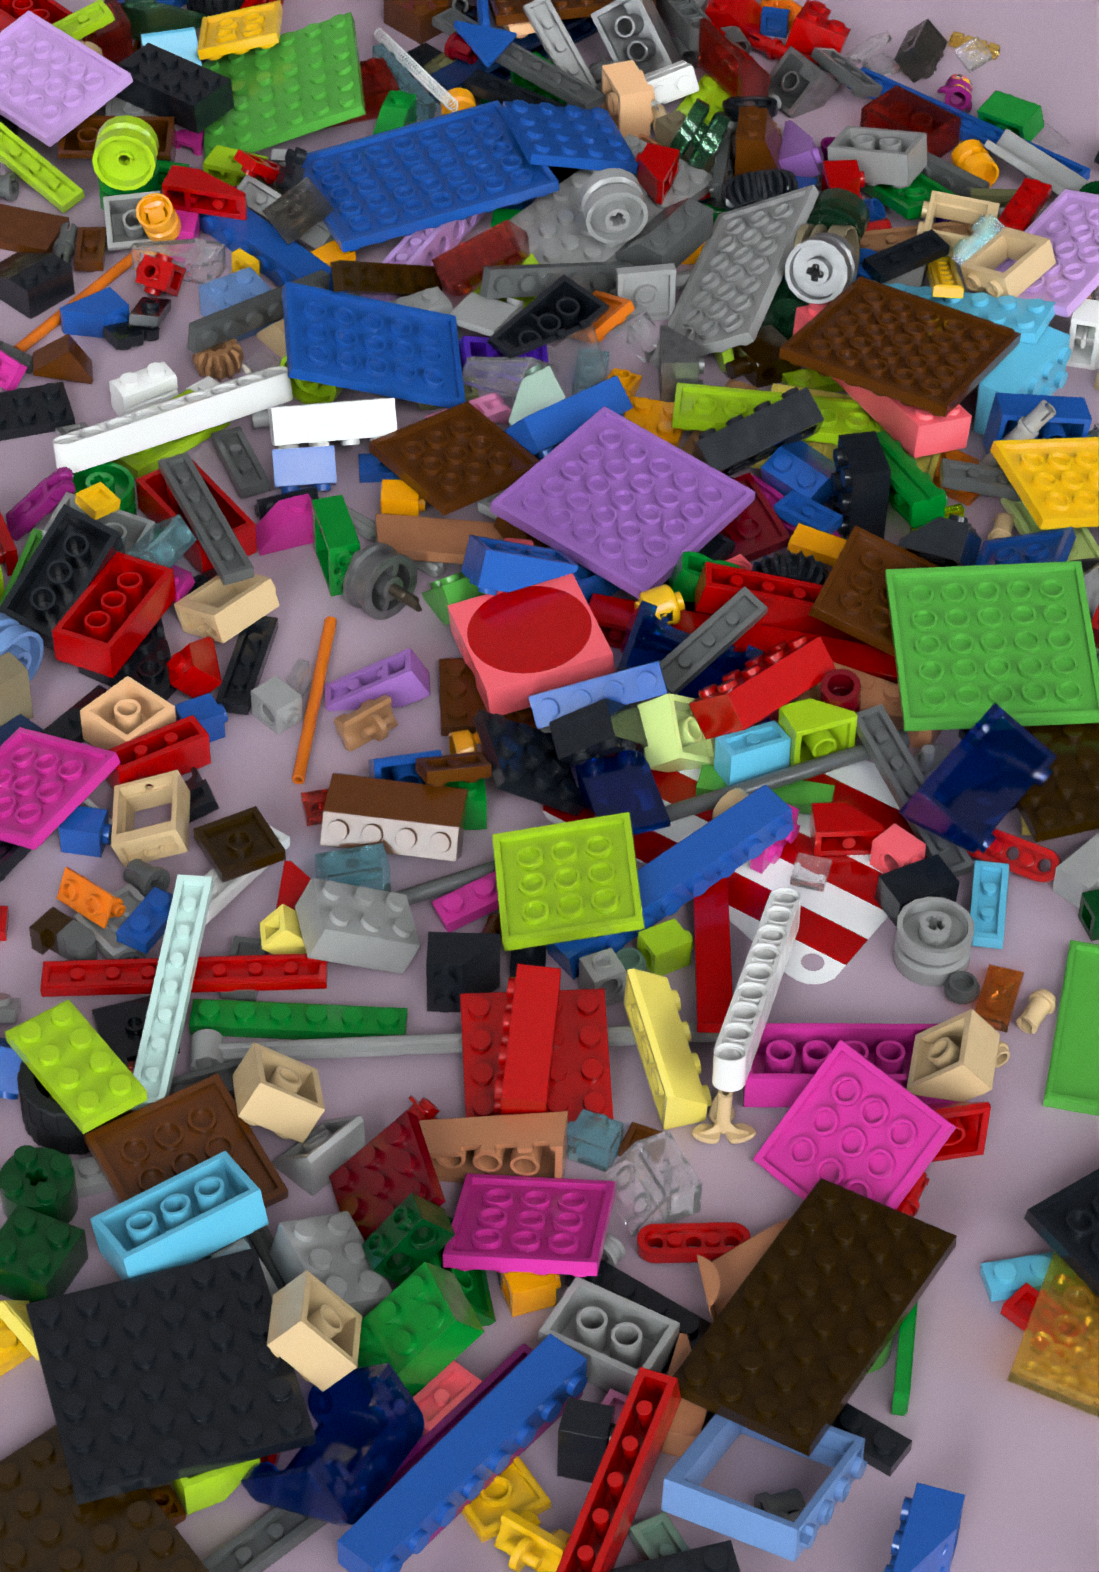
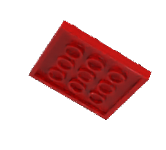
[460,988,614,1128]

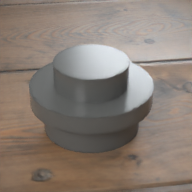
[944,971,980,1004]

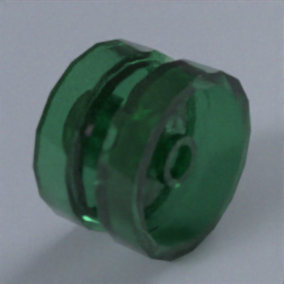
[669,98,731,169]

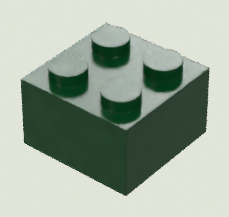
[0,1204,88,1303]

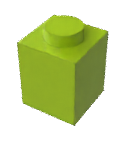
[637,918,694,976]

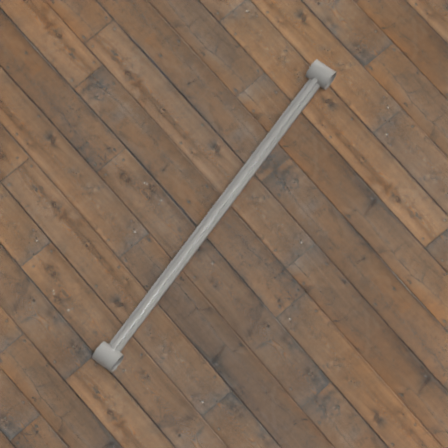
[190,1023,719,1072]

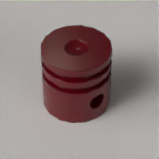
[820,669,861,713]

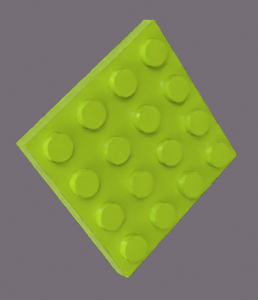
[492,812,645,951]

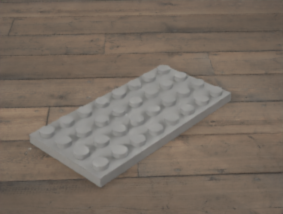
[487,134,713,264]
[650,184,819,369]

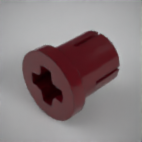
[444,32,479,65]

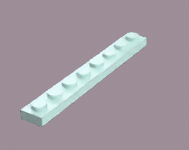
[130,875,214,1110]

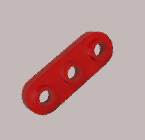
[962,824,1062,883]
[636,1222,751,1263]

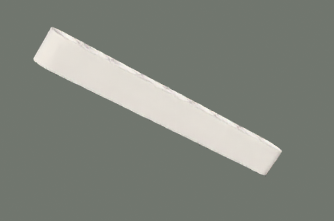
[53,366,293,473]
[712,887,801,1092]

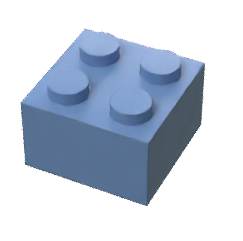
[199,267,280,341]

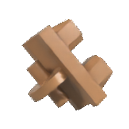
[334,694,398,752]

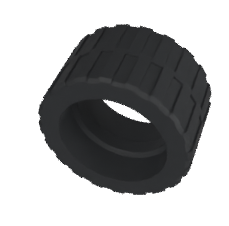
[17,1039,132,1155]

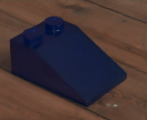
[575,750,671,835]

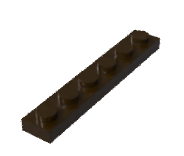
[331,260,443,296]

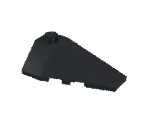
[487,275,610,359]

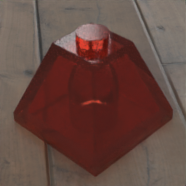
[83,0,133,65]

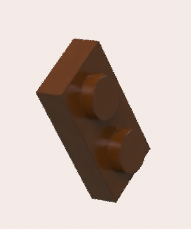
[74,227,107,272]
[415,752,492,786]

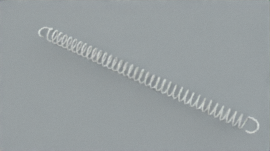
[374,28,458,112]

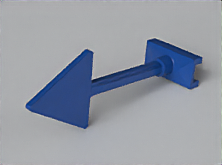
[453,0,517,67]

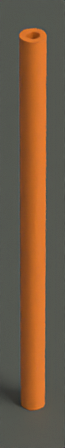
[13,247,150,352]
[292,616,337,784]

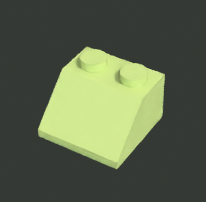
[637,693,715,772]

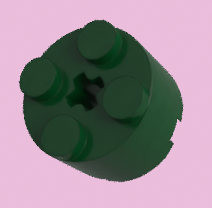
[0,1145,78,1223]

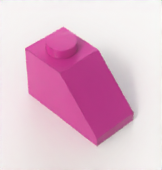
[256,493,313,556]

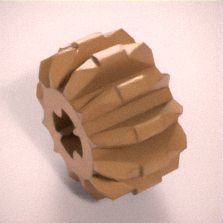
[192,338,244,381]

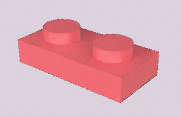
[400,1360,483,1436]

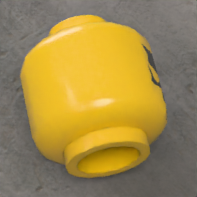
[635,584,685,631]

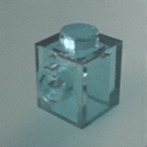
[567,1109,624,1173]

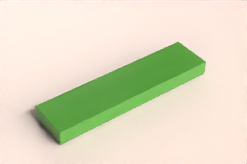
[696,764,835,814]

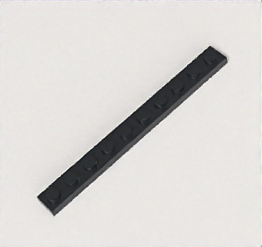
[565,1259,912,1477]

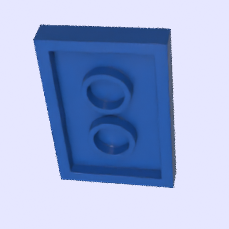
[973,527,1076,566]

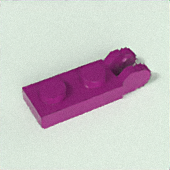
[6,467,76,541]

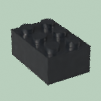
[829,431,891,540]

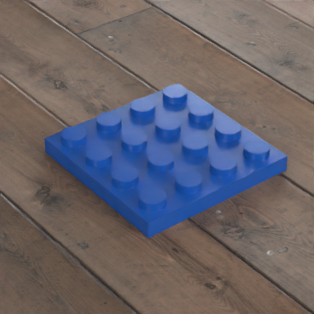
[501,100,639,174]

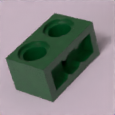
[362,1193,455,1284]

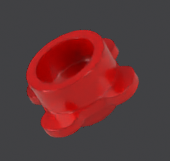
[407,1095,440,1121]

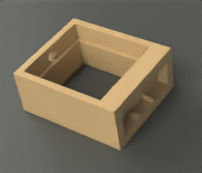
[916,190,1000,260]
[960,227,1056,298]
[174,573,280,644]
[111,770,190,868]

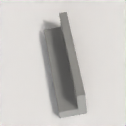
[984,128,1090,196]

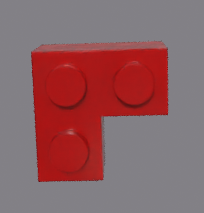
[785,0,851,56]

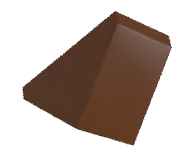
[32,333,93,384]

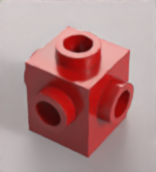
[135,253,186,297]

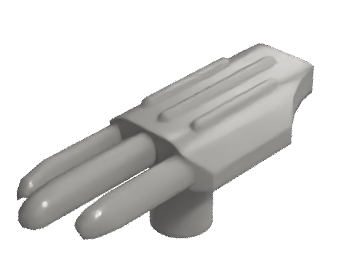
[913,743,952,779]

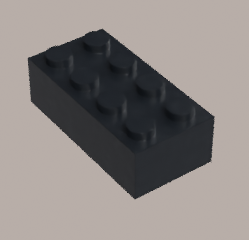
[115,43,234,134]
[692,387,824,477]
[0,504,123,651]

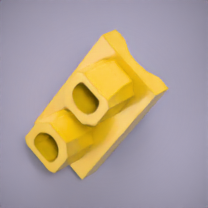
[494,1509,571,1572]

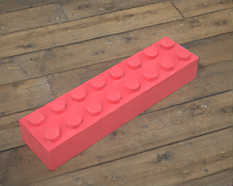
[792,301,972,458]

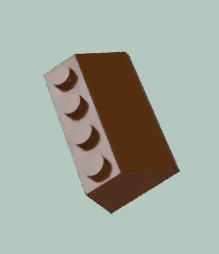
[58,115,177,161]
[320,773,468,862]

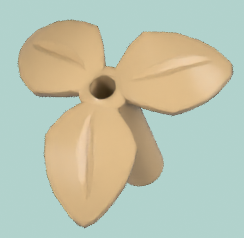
[692,1090,756,1144]

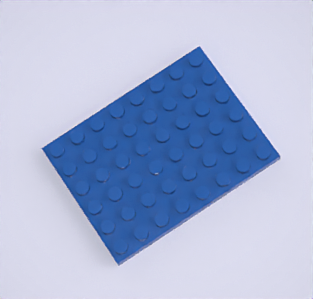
[301,100,559,252]

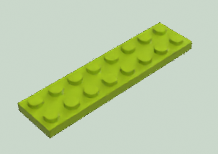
[672,382,906,451]

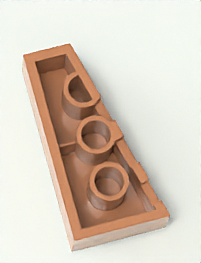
[419,1111,568,1183]

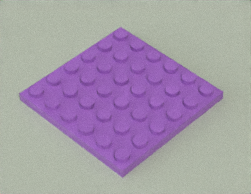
[490,406,756,599]

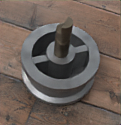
[343,542,422,620]

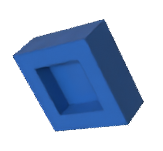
[760,6,790,38]

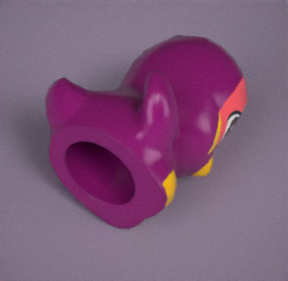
[937,73,973,113]

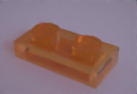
[975,964,1024,1033]

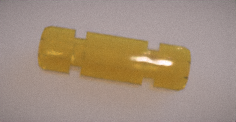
[949,31,1001,60]

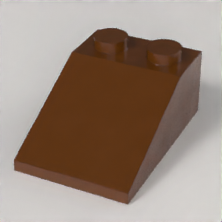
[384,0,472,44]

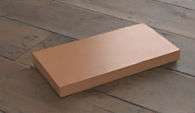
[374,513,502,564]

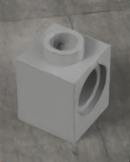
[251,676,303,735]
[578,947,627,1007]

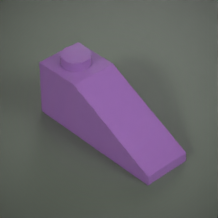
[778,120,824,177]
[325,648,431,711]

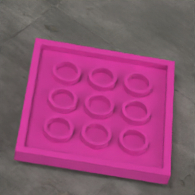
[0,727,121,850]
[753,1040,957,1210]
[443,1173,615,1277]

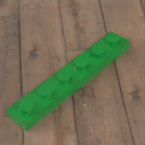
[189,999,408,1040]

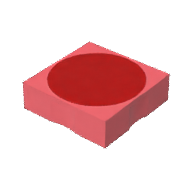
[447,573,615,715]

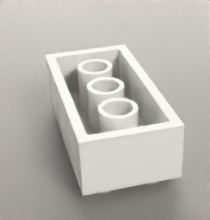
[268,397,397,449]

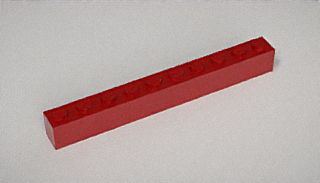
[589,593,898,684]

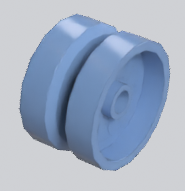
[0,612,44,683]

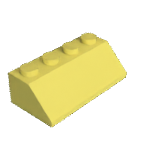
[624,968,712,1131]

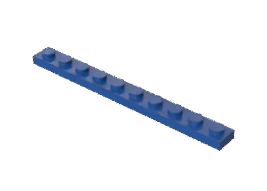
[847,67,1091,180]

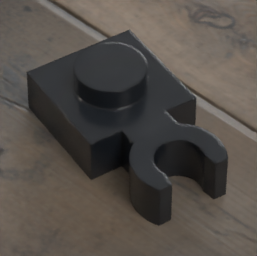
[275,147,307,198]
[103,321,160,350]
[185,767,219,823]

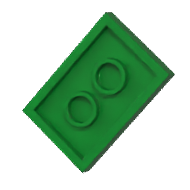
[862,173,955,220]

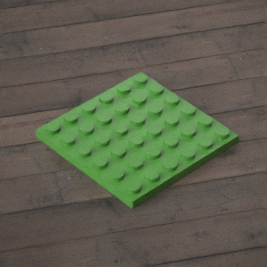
[201,12,366,159]
[885,561,1099,731]

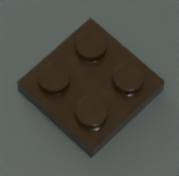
[193,806,286,883]

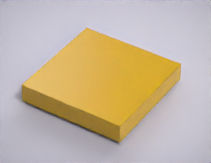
[461,1456,551,1543]

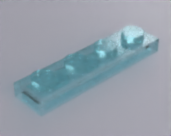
[372,43,437,122]

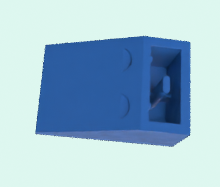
[884,1482,965,1572]

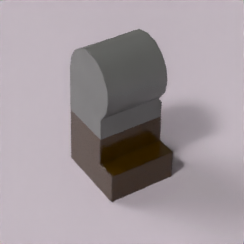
[29,907,98,961]

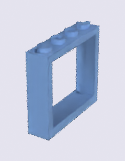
[661,1414,867,1562]

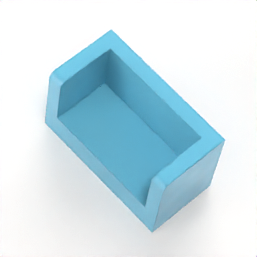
[714,720,791,786]

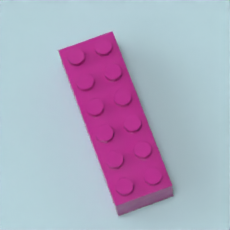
[742,1023,957,1108]

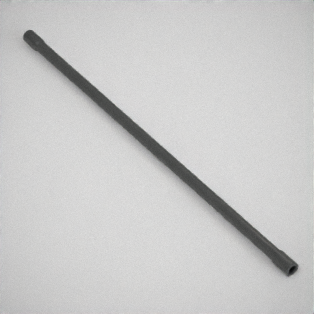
[396,729,910,906]

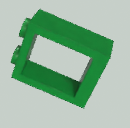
[311,495,360,596]

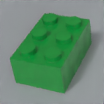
[358,1262,484,1407]

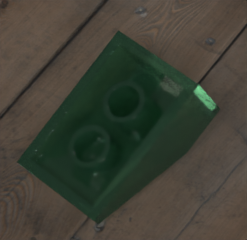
[115,0,208,41]

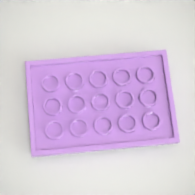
[0,10,133,147]
[969,189,1099,317]

